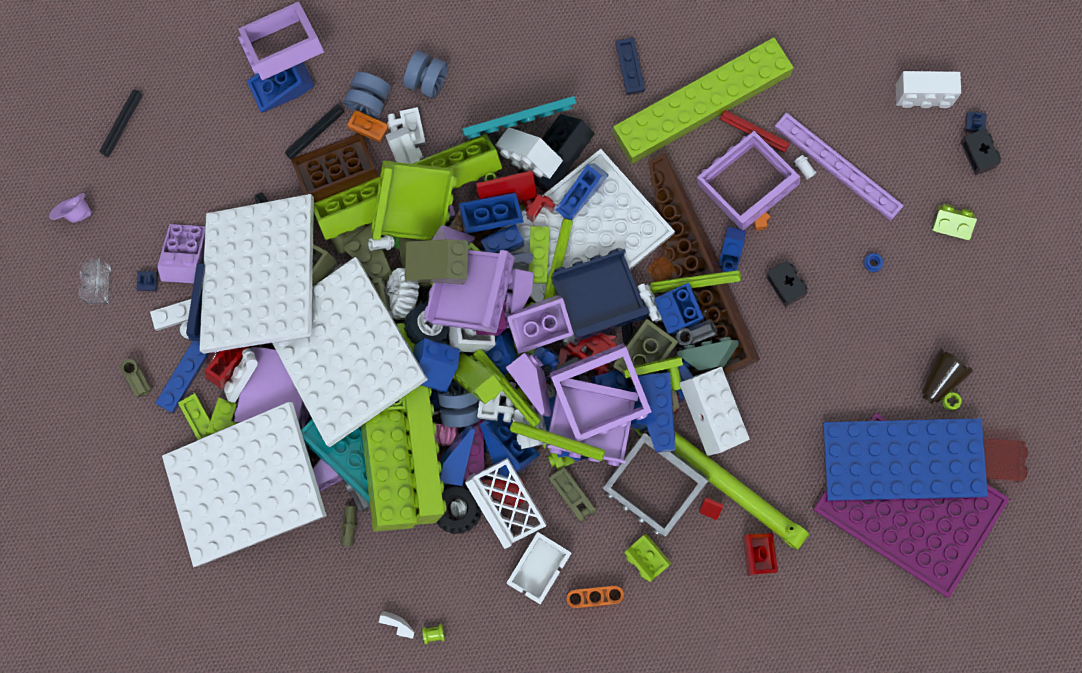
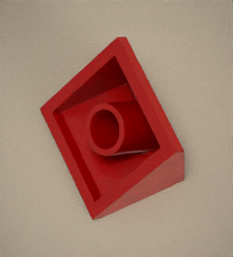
[742,533,778,576]

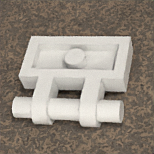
[387,107,426,147]
[637,284,663,324]
[477,382,516,422]

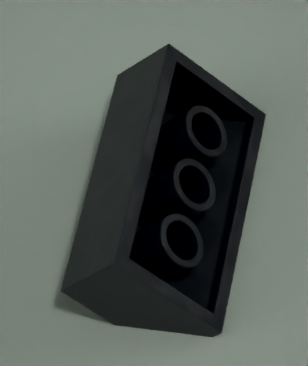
[517,114,595,191]

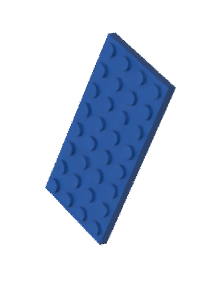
[823,418,988,501]

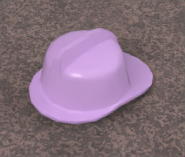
[49,193,92,223]

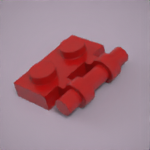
[566,333,617,371]

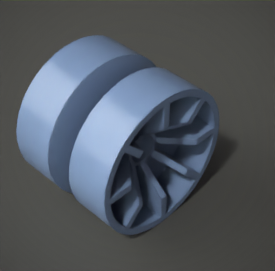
[403,50,449,99]
[343,72,391,119]
[437,381,481,427]

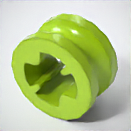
[942,392,962,411]

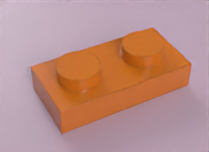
[347,110,389,143]

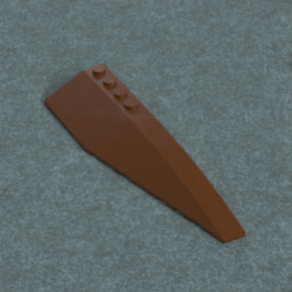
[648,153,760,375]

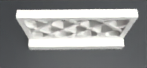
[465,458,547,549]

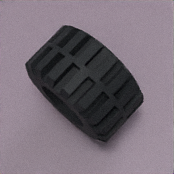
[436,484,482,534]

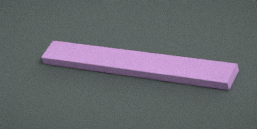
[774,112,904,221]

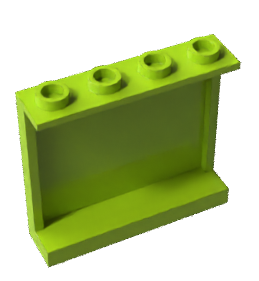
[371,160,457,240]

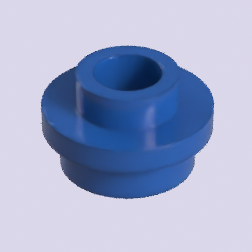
[864,253,883,272]

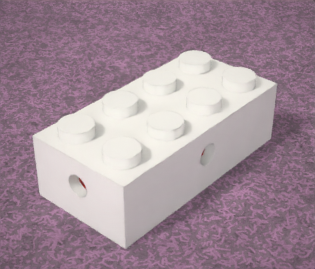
[679,366,750,456]

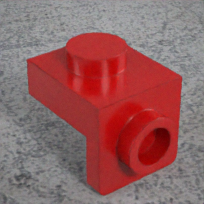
[525,194,555,222]

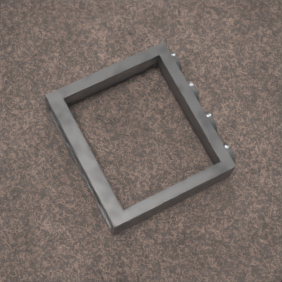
[603,431,710,537]

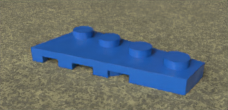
[634,372,676,453]

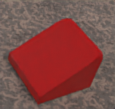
[699,498,724,520]

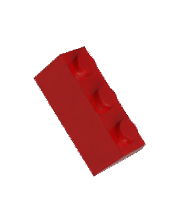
[476,171,537,207]

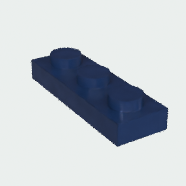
[615,38,645,95]

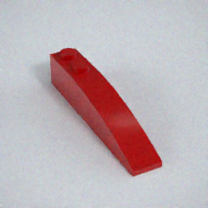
[205,345,256,389]

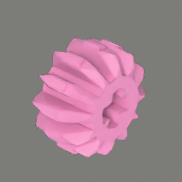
[434,424,459,447]

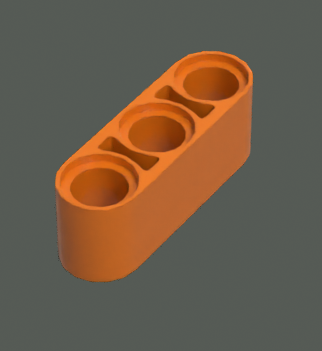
[566,586,624,608]

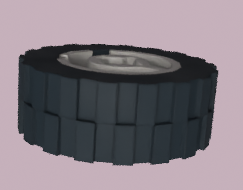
[404,303,450,344]

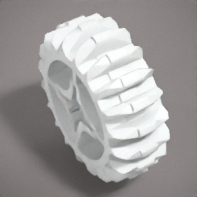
[385,268,420,320]

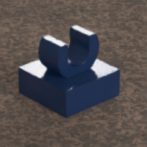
[964,111,986,133]
[136,271,158,291]

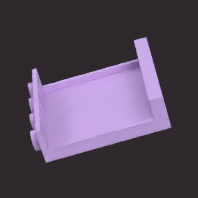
[424,250,515,333]
[234,347,309,430]
[545,379,638,467]

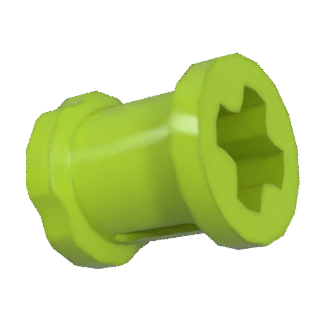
[422,623,445,645]

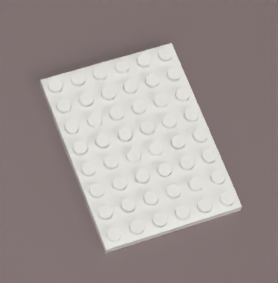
[496,149,675,303]
[200,194,314,354]
[272,257,428,447]
[162,402,327,567]

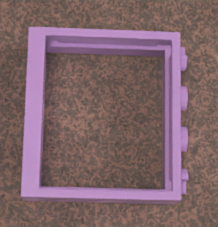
[238,1,324,80]
[697,131,800,230]
[550,343,651,442]

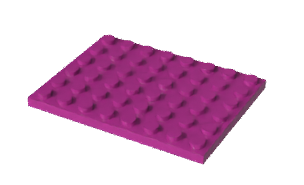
[813,413,1010,598]

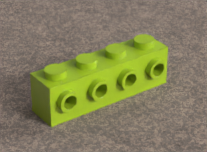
[453,352,503,404]

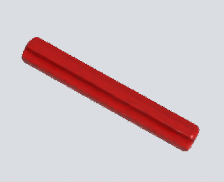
[720,110,789,152]

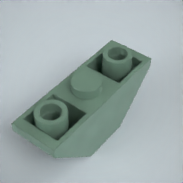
[677,337,739,371]

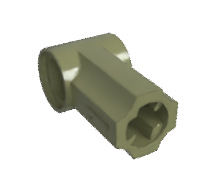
[330,225,366,254]
[120,359,152,398]

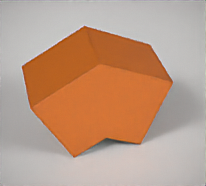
[753,212,771,231]

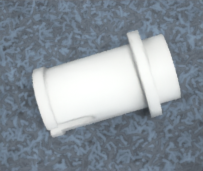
[794,155,817,180]
[368,235,394,251]

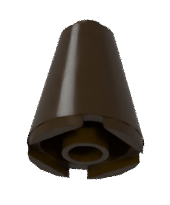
[922,349,973,404]

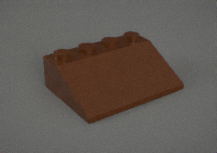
[291,134,379,203]

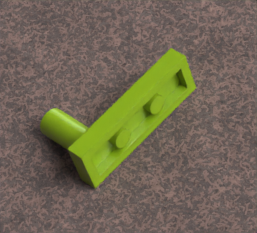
[622,356,683,390]

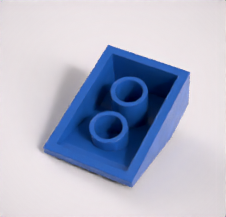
[247,62,314,113]
[480,413,540,478]

